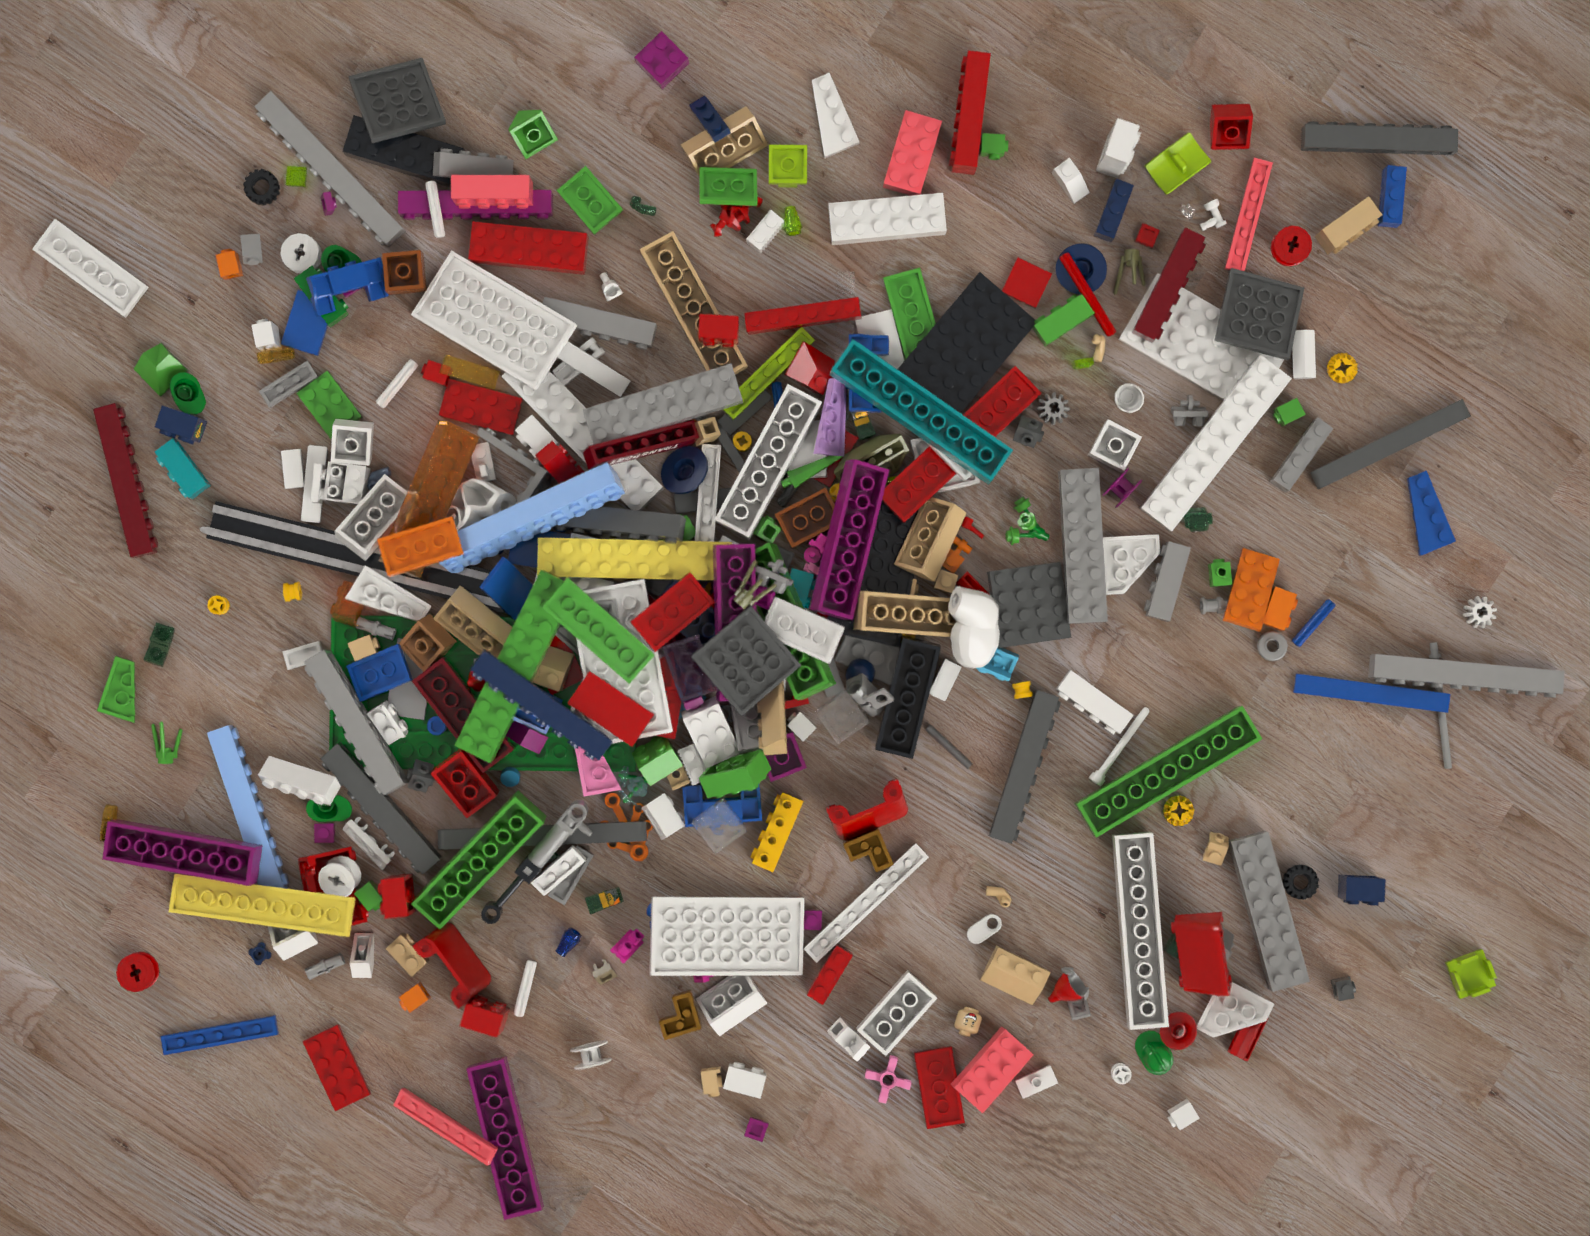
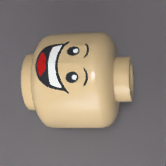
[954,1007,982,1037]

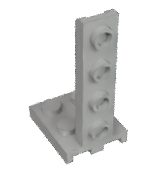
[477,427,554,504]

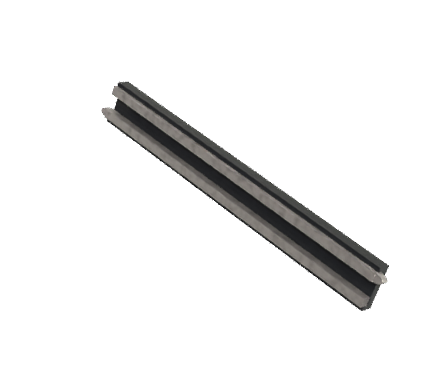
[200,501,505,613]

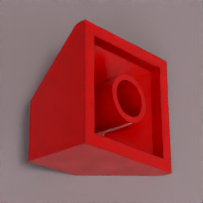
[784,341,835,395]

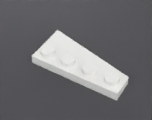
[812,73,859,159]
[345,566,431,622]

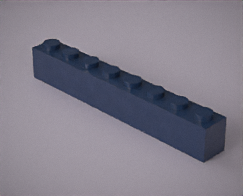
[470,649,613,760]

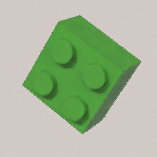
[632,736,683,786]

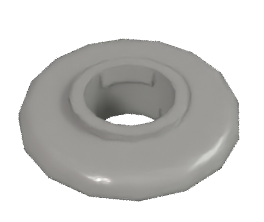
[1257,631,1288,661]

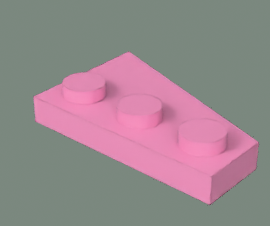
[575,747,622,796]

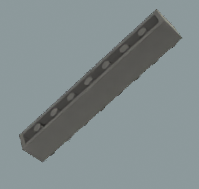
[1301,121,1458,156]
[551,507,686,544]
[988,690,1061,844]
[320,742,442,875]

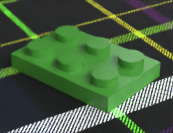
[557,166,623,235]
[699,167,758,206]
[297,371,362,440]

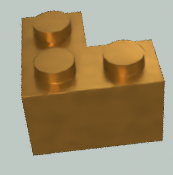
[843,828,894,872]
[659,989,702,1040]

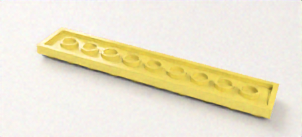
[537,538,732,580]
[169,874,355,937]

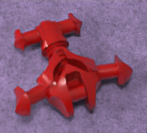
[709,197,763,237]

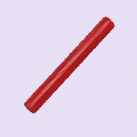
[1059,253,1116,337]

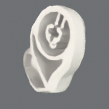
[435,478,517,531]
[948,586,1000,669]

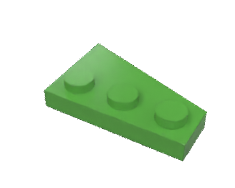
[97,656,135,723]

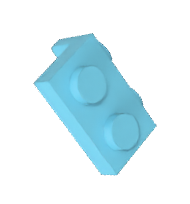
[976,647,1019,681]

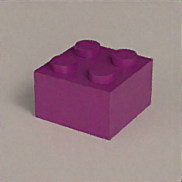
[634,31,689,90]
[765,732,807,782]

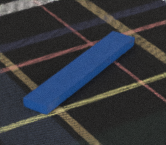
[160,1015,279,1055]

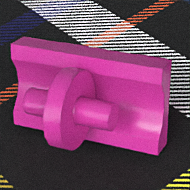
[804,533,827,564]
[610,929,644,964]

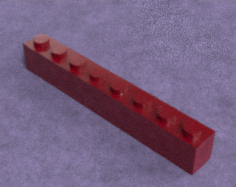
[93,403,158,558]

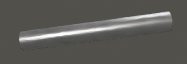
[925,725,973,769]

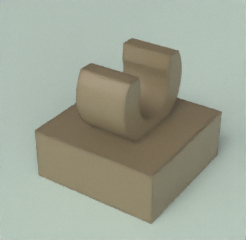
[592,959,617,985]

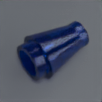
[555,927,582,957]

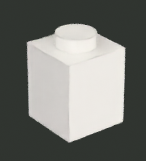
[787,712,816,742]
[1167,1099,1200,1130]

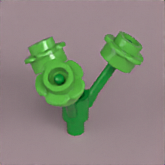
[1006,496,1050,545]

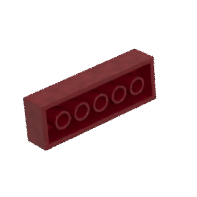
[412,657,516,773]

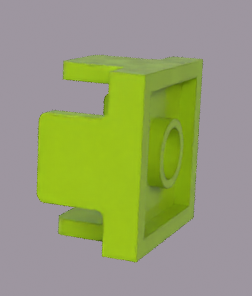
[769,145,807,188]
[1445,949,1497,999]

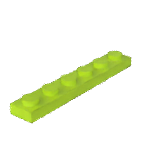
[723,327,815,420]

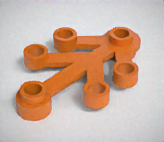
[600,792,653,861]

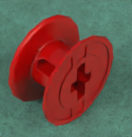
[1271,225,1312,267]
[116,952,159,992]

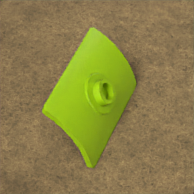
[1145,132,1211,195]

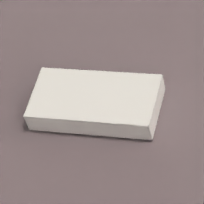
[281,449,305,489]
[283,641,323,670]

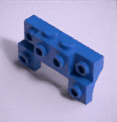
[306,257,389,317]
[846,334,889,413]
[682,784,762,828]

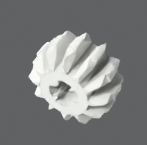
[1463,596,1497,629]

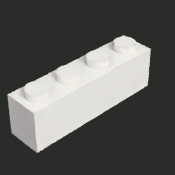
[1056,670,1134,735]
[258,756,341,806]

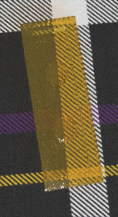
[439,354,500,390]

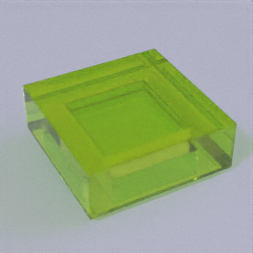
[286,166,307,187]
[1072,357,1094,370]

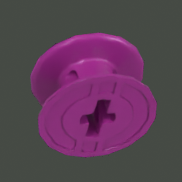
[1102,467,1142,508]

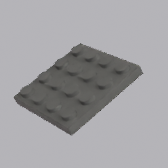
[349,58,446,143]
[1214,268,1304,360]
[987,562,1072,648]
[691,605,801,716]

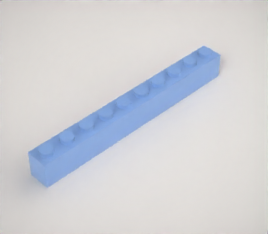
[207,725,289,889]

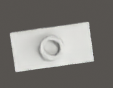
[1015,1065,1058,1099]

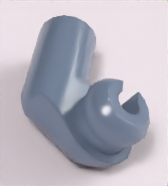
[367,467,391,490]

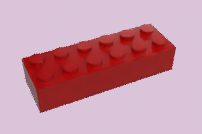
[949,50,991,175]
[468,221,589,275]

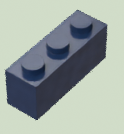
[1094,178,1134,242]

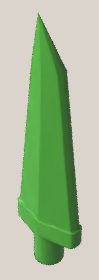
[781,456,843,488]

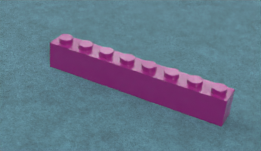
[398,190,553,220]

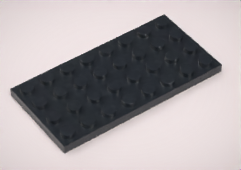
[897,272,1036,413]
[826,501,919,647]

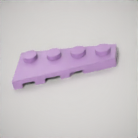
[814,378,847,457]

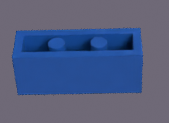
[1377,165,1407,228]

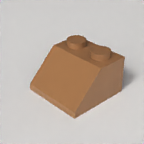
[399,614,457,672]

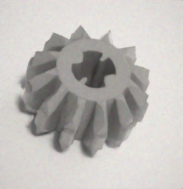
[1037,392,1070,425]

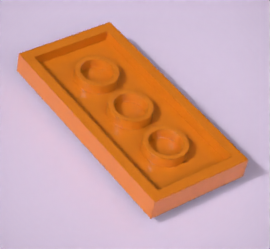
[377,516,464,577]
[1222,548,1280,632]

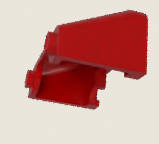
[825,778,908,840]
[298,847,369,933]
[1171,912,1232,997]
[412,923,491,1009]

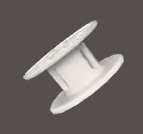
[281,233,322,274]
[318,856,361,897]
[570,1040,612,1070]

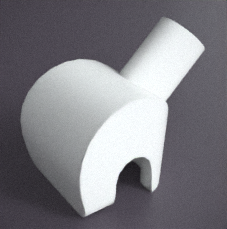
[600,272,623,301]

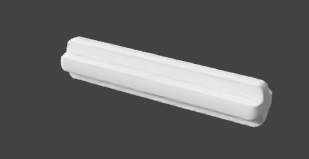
[425,181,445,238]
[376,359,418,408]
[514,960,537,1017]

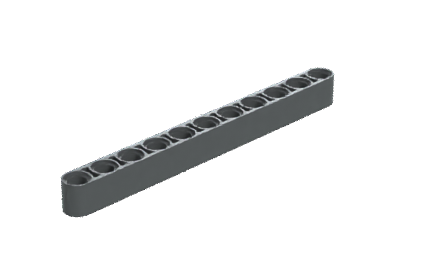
[437,821,647,849]

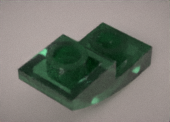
[143,622,175,667]

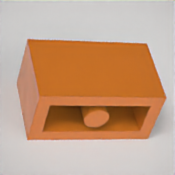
[1263,586,1298,631]

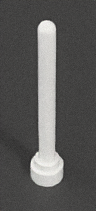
[1089,707,1149,787]

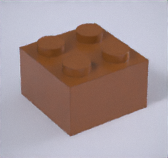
[382,250,427,295]

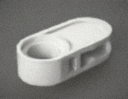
[967,914,1002,944]

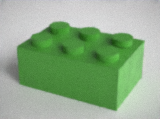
[699,749,771,798]

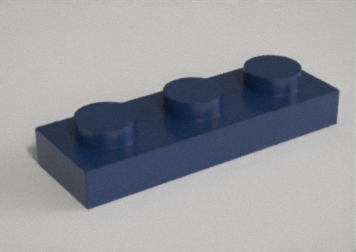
[689,96,731,143]

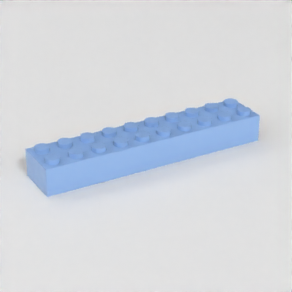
[439,462,625,573]

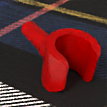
[961,517,984,539]

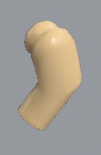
[1092,334,1106,363]
[986,886,1011,908]

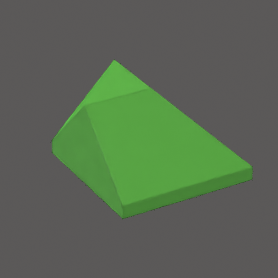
[508,110,558,159]
[134,343,188,397]

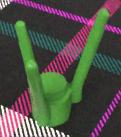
[151,721,183,764]

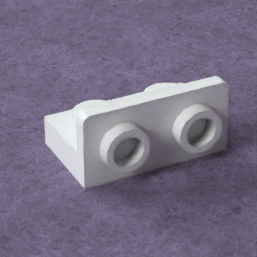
[367,700,409,745]

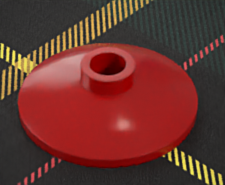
[1160,1012,1197,1050]

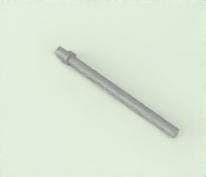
[1429,642,1452,769]

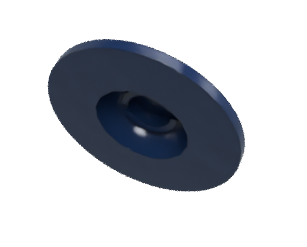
[1056,243,1107,294]
[661,446,708,494]

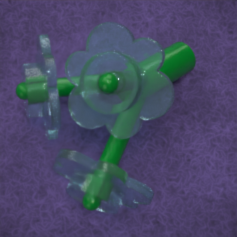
[618,766,648,806]

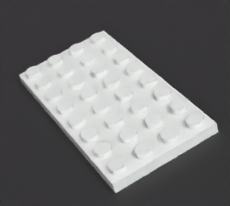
[411,251,578,390]
[1118,273,1284,400]
[576,579,673,744]
[650,897,804,976]

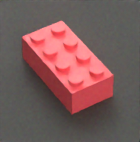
[883,110,942,196]
[451,175,533,209]
[950,1026,1034,1113]

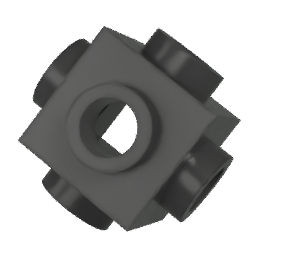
[1013,415,1044,448]
[406,759,434,793]

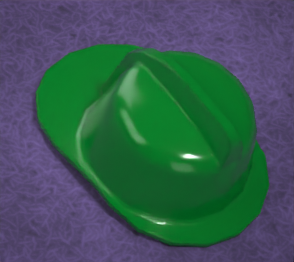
[321,245,362,272]
[170,372,206,415]
[306,795,352,822]
[1135,1031,1174,1075]

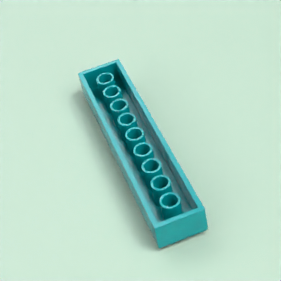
[830,339,1013,485]

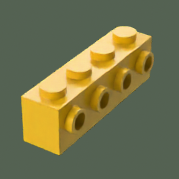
[750,792,803,872]

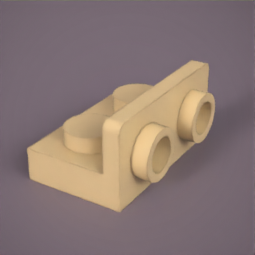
[386,932,430,977]

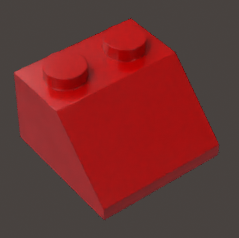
[1210,104,1253,150]

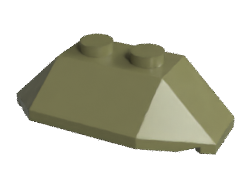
[834,434,909,483]

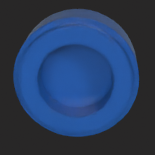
[427,716,447,735]

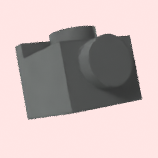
[1331,976,1356,1001]

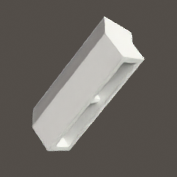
[1292,330,1316,379]

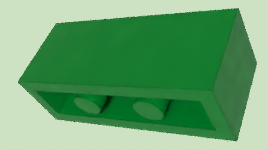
[294,266,349,328]

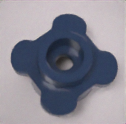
[248,942,272,965]

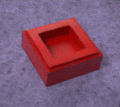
[1135,223,1160,249]

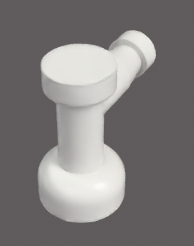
[1200,199,1227,231]

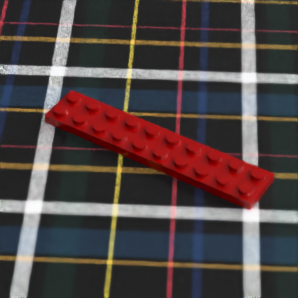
[882,366,1042,523]

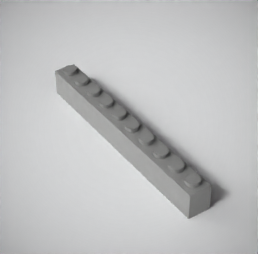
[254,91,406,247]
[1368,654,1565,698]

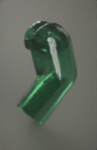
[629,196,656,216]

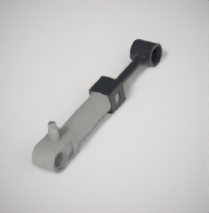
[481,800,593,924]

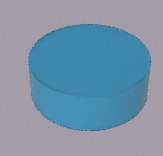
[500,767,520,787]

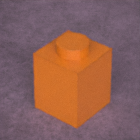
[216,249,243,280]
[399,982,431,1013]

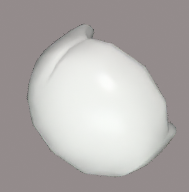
[1114,383,1144,413]

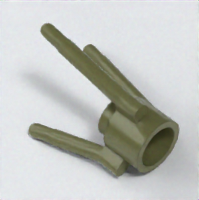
[1113,249,1146,295]
[733,560,777,609]

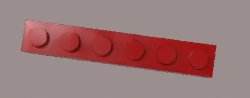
[744,297,862,335]

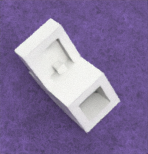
[827,1017,870,1061]

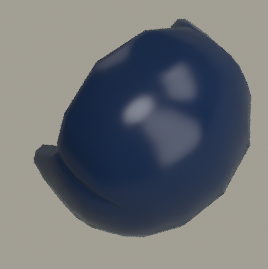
[845,658,876,683]

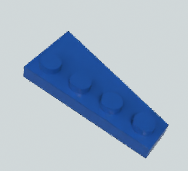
[1407,471,1456,556]

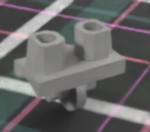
[1171,395,1208,426]
[755,559,794,594]

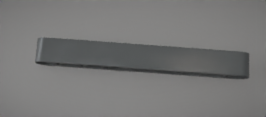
[1310,399,1471,490]

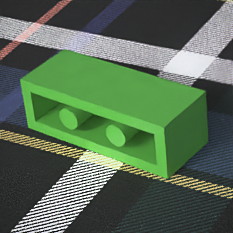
[1033,294,1094,347]

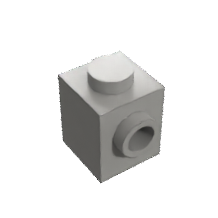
[240,234,263,265]

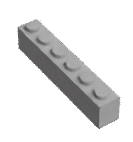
[543,297,657,350]

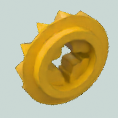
[1327,353,1358,383]
[1163,796,1194,826]

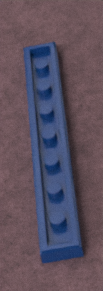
[1293,674,1451,713]

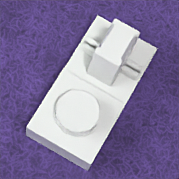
[469,442,496,482]

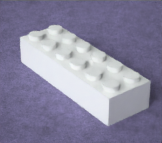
[828,193,947,245]

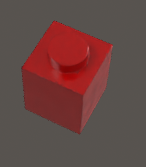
[421,360,453,387]

